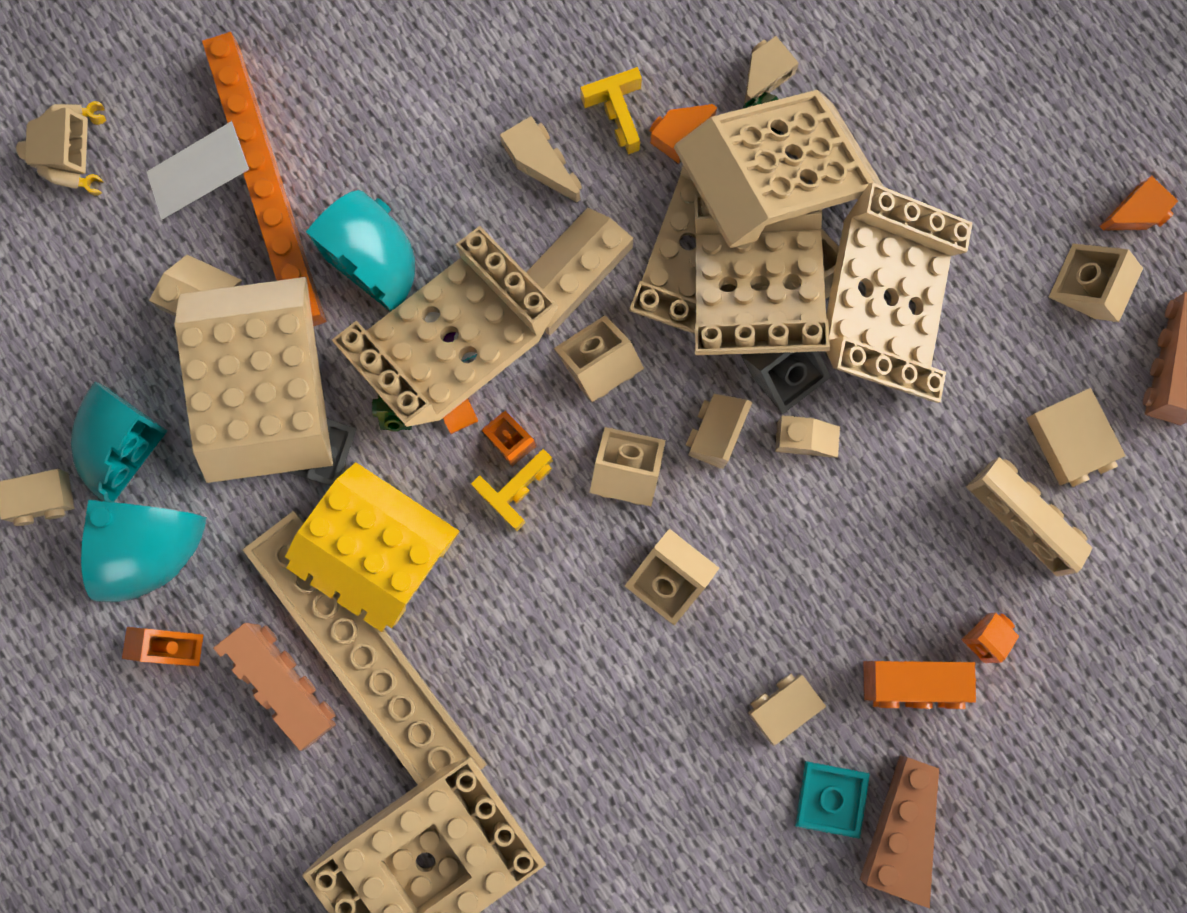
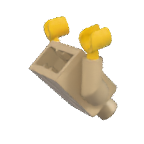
[16,101,106,196]

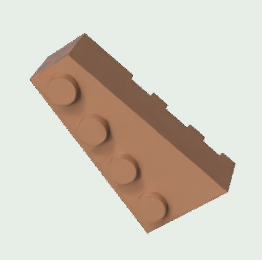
[1143,292,1187,425]
[213,623,336,751]
[859,755,939,909]

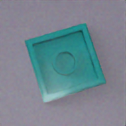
[794,761,870,839]

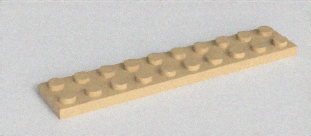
[242,511,487,784]

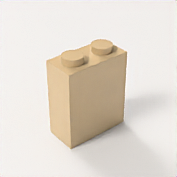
[1026,388,1126,487]

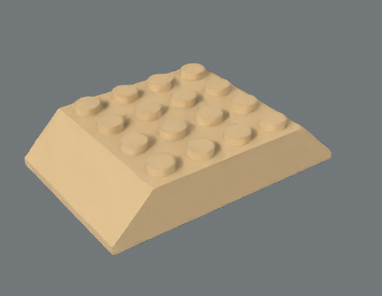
[175,277,333,483]

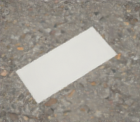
[146,121,249,220]

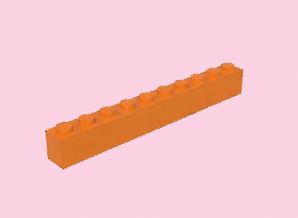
[202,32,326,326]

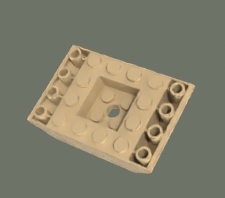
[302,756,546,913]

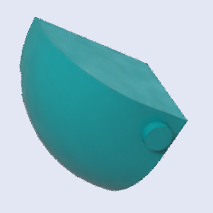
[306,190,415,312]
[71,381,168,502]
[81,500,207,602]

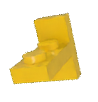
[580,67,642,155]
[471,449,553,531]

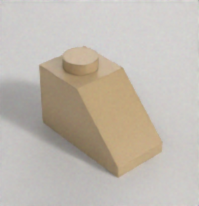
[744,36,799,104]
[775,415,840,458]

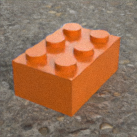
[863,661,976,709]

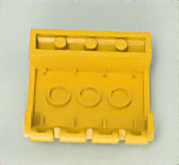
[285,462,460,632]

